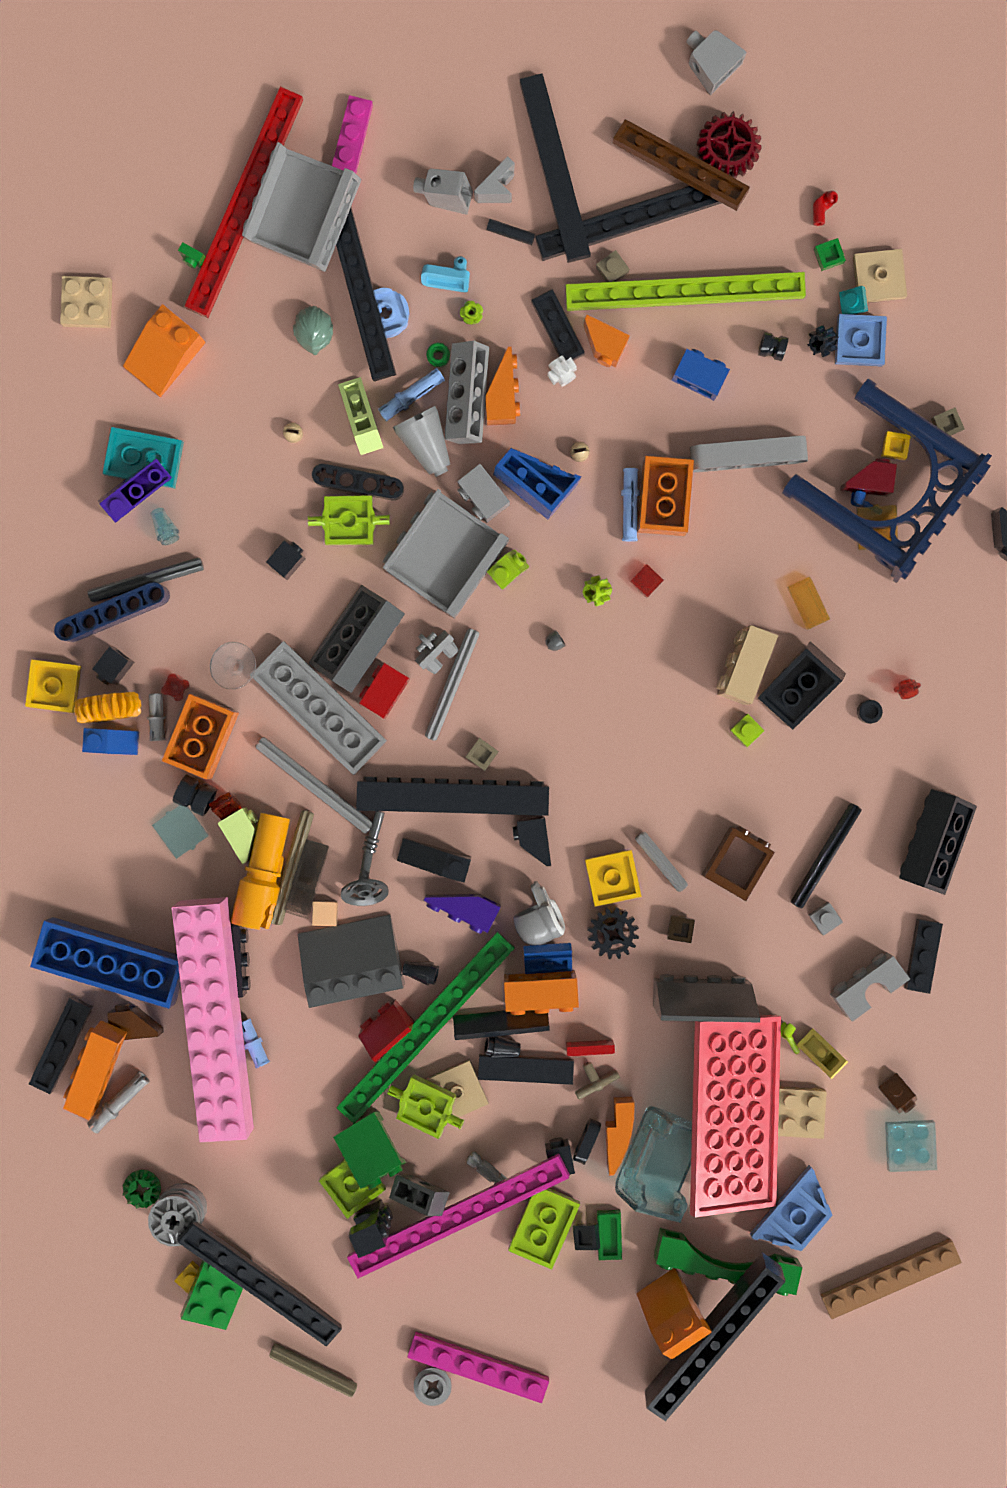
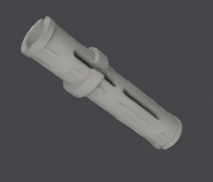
[87,1071,150,1134]

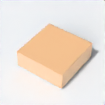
[312,901,338,926]

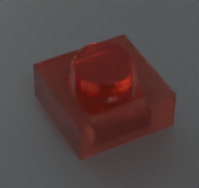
[630,564,664,598]
[209,792,242,820]

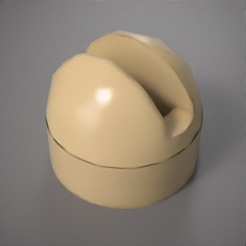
[283,423,303,443]
[570,442,589,462]

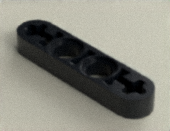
[312,464,404,501]

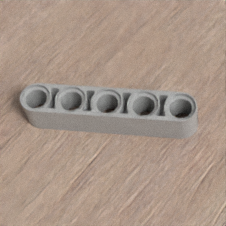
[690,436,808,472]

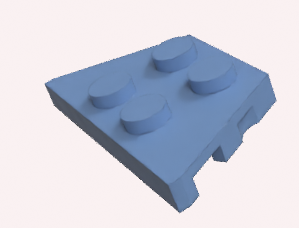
[750,1165,833,1251]

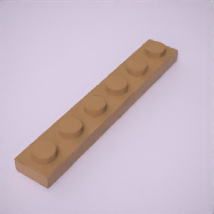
[820,1238,962,1320]

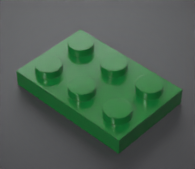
[180,1260,252,1330]

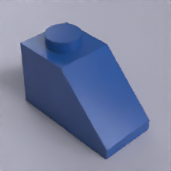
[82,728,139,755]

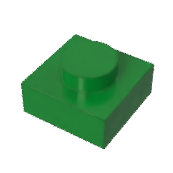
[813,238,846,272]
[178,242,206,269]

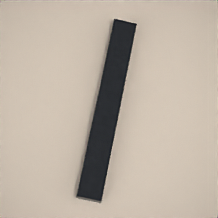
[520,73,591,263]
[535,186,722,261]
[336,206,397,382]
[177,1219,342,1347]

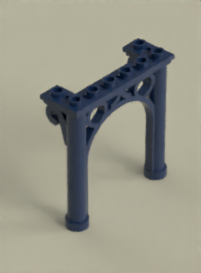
[782,379,992,583]

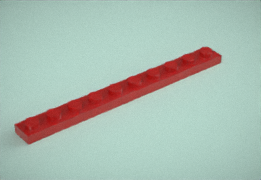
[185,86,303,318]

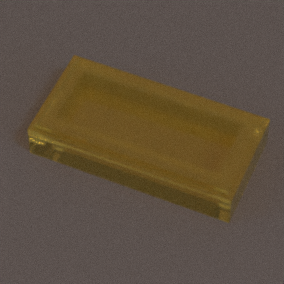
[787,577,830,630]

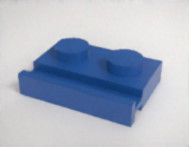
[523,943,572,974]

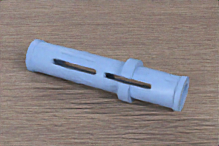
[378,368,445,422]
[621,468,640,542]

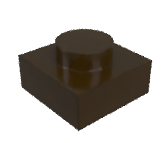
[667,915,695,943]

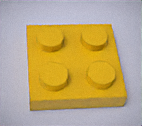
[25,659,81,713]
[585,849,642,906]

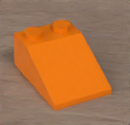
[123,304,206,398]
[636,1268,712,1359]

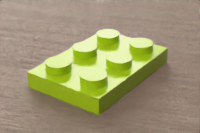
[508,1188,580,1270]

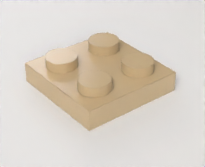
[60,276,112,328]
[778,1087,827,1139]

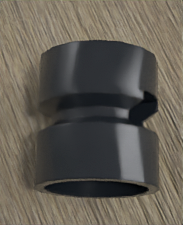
[172,774,218,816]

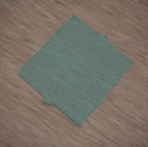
[152,806,209,859]

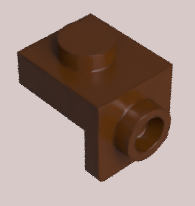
[878,1073,917,1114]

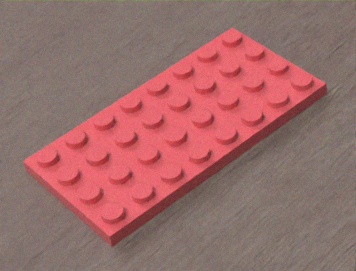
[690,1015,781,1217]

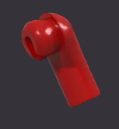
[813,191,838,226]

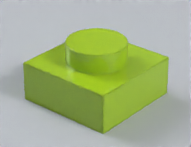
[730,714,764,747]

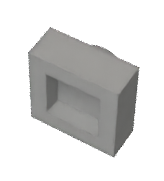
[808,902,843,936]

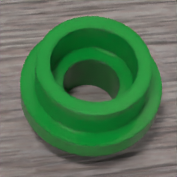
[426,343,450,367]

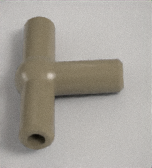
[575,1062,620,1100]

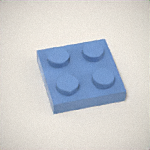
[835,314,887,367]

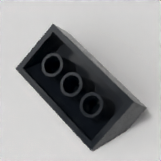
[899,789,977,895]

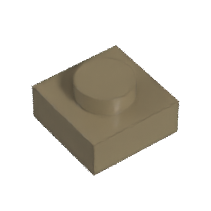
[596,250,630,282]
[931,408,965,436]
[466,738,499,771]

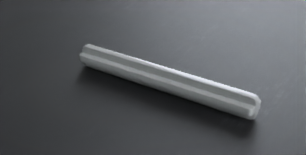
[425,628,479,741]

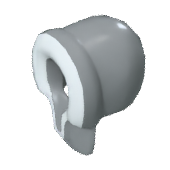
[513,881,565,945]

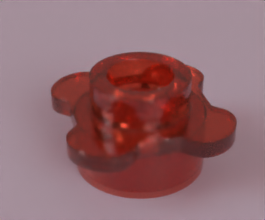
[161,674,190,701]
[893,679,921,699]

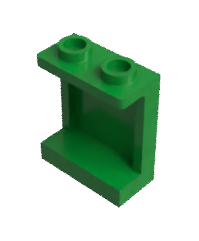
[333,1112,406,1190]

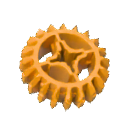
[74,692,141,723]

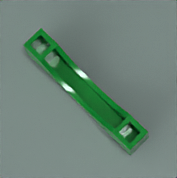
[654,1228,803,1296]

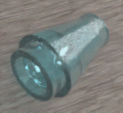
[151,508,179,545]

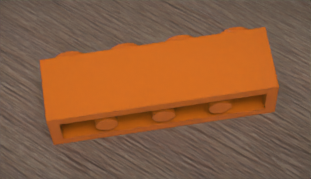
[63,1020,127,1120]

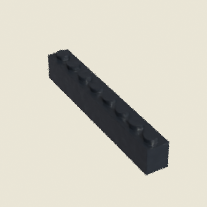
[356,776,549,816]
[645,1252,786,1422]

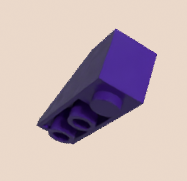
[98,459,172,523]
[423,894,501,934]

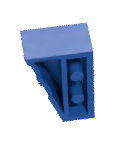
[493,448,582,520]

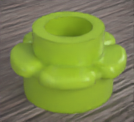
[460,301,483,325]

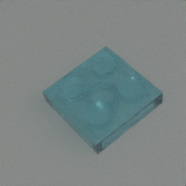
[885,1120,937,1172]

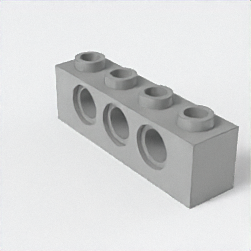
[445,340,489,444]

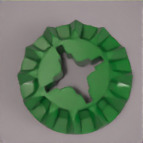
[122,1170,161,1209]

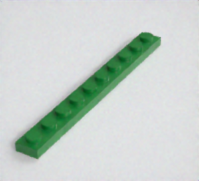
[336,931,515,1124]

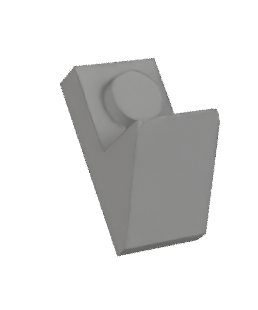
[474,156,515,203]

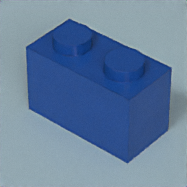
[671,349,730,401]

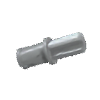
[147,693,166,741]

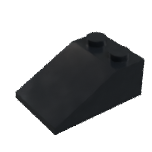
[758,641,846,730]

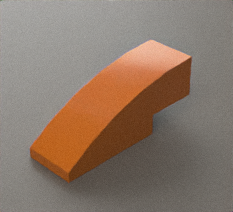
[605,1096,634,1176]

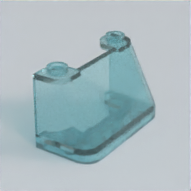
[615,1106,692,1223]

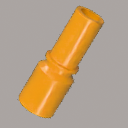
[230,813,290,930]

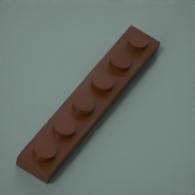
[613,119,750,211]

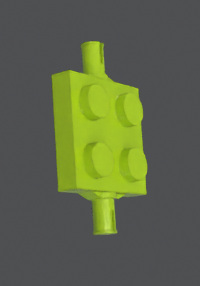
[308,496,390,546]
[387,1074,464,1139]

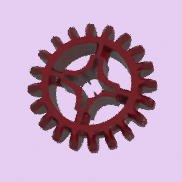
[696,111,762,179]

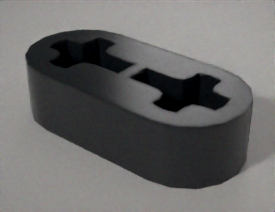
[573,1118,601,1165]

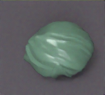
[293,305,333,355]

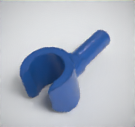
[850,491,882,515]

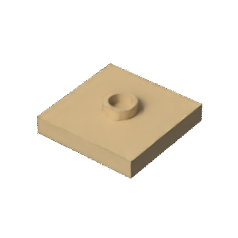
[853,249,907,303]
[426,1059,489,1117]

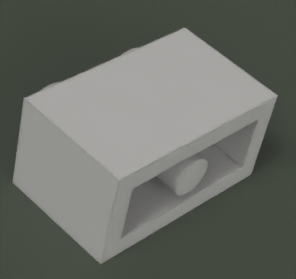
[457,464,510,523]

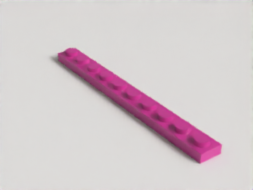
[347,1154,570,1279]

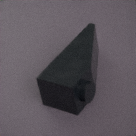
[397,838,472,883]

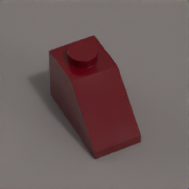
[840,458,897,497]

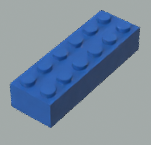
[30,917,181,1009]

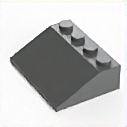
[297,914,405,1008]
[653,974,760,1023]

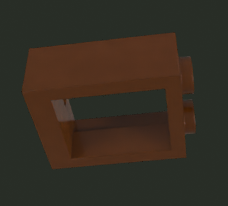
[702,825,775,901]

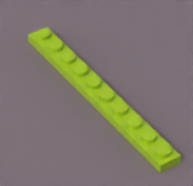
[565,272,806,311]

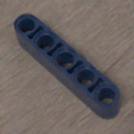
[54,582,170,642]

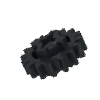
[587,907,639,959]

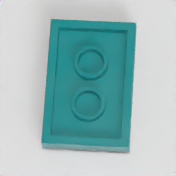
[103,427,184,489]

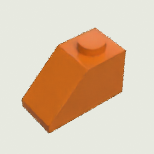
[583,315,630,368]

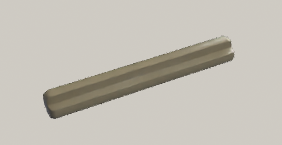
[269,1344,357,1397]

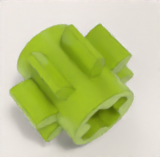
[583,575,612,606]

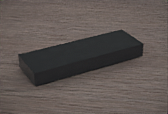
[531,289,585,361]

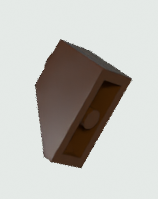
[107,1003,164,1040]

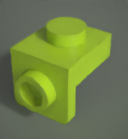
[487,549,529,590]

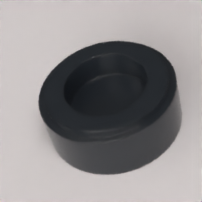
[857,700,883,724]

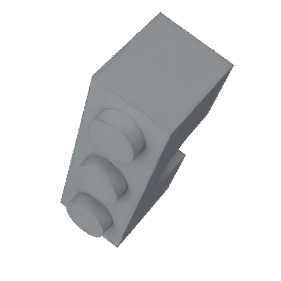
[830,953,910,1022]

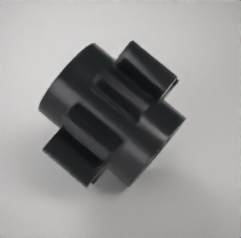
[807,325,839,357]

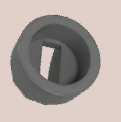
[545,630,566,651]

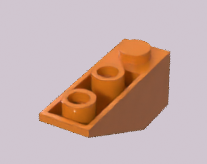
[486,346,520,426]

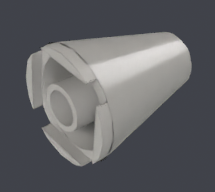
[393,406,450,477]

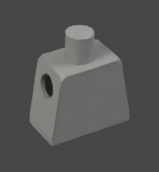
[687,30,747,95]
[413,169,473,215]

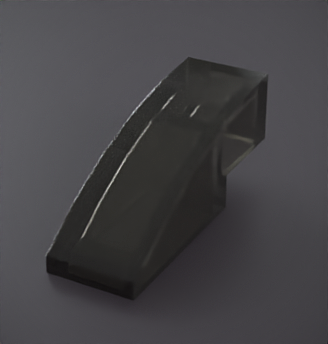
[285,839,329,919]

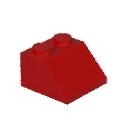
[358,999,414,1062]

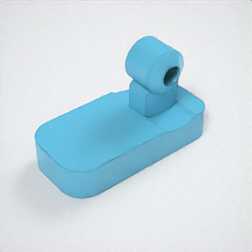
[421,256,470,292]

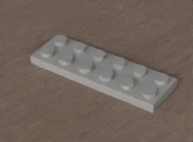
[250,641,387,775]

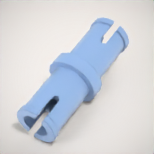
[242,1018,270,1069]

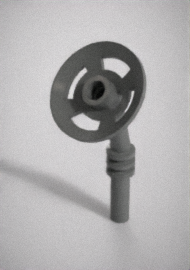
[341,811,389,906]

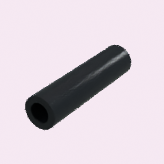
[487,219,535,246]

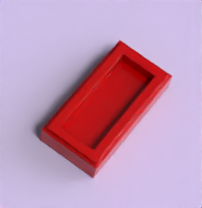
[566,1039,615,1057]

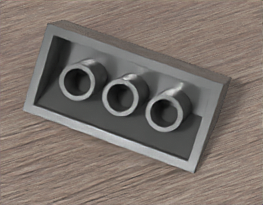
[309,585,405,693]

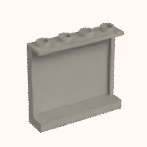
[242,142,362,272]
[383,489,509,619]

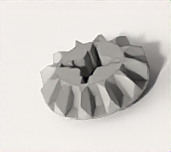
[414,1367,452,1406]

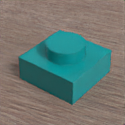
[839,286,868,315]

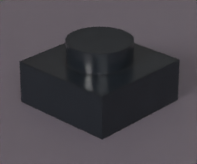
[573,1224,600,1250]

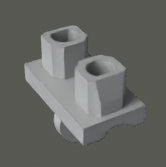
[415,630,459,674]

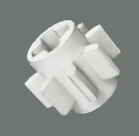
[547,356,577,387]

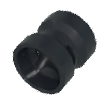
[758,332,789,361]

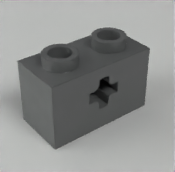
[389,1174,450,1216]

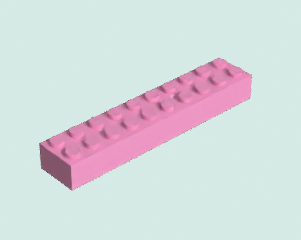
[172,897,254,1142]

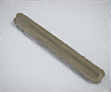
[271,810,314,925]

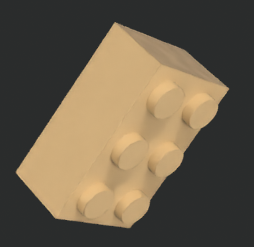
[716,625,778,705]

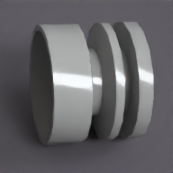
[148,1183,207,1246]

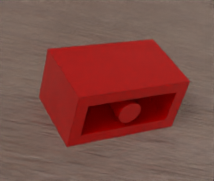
[359,663,410,719]

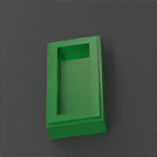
[597,1210,622,1260]

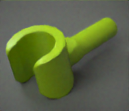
[781,1022,800,1054]

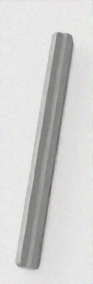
[256,737,372,833]

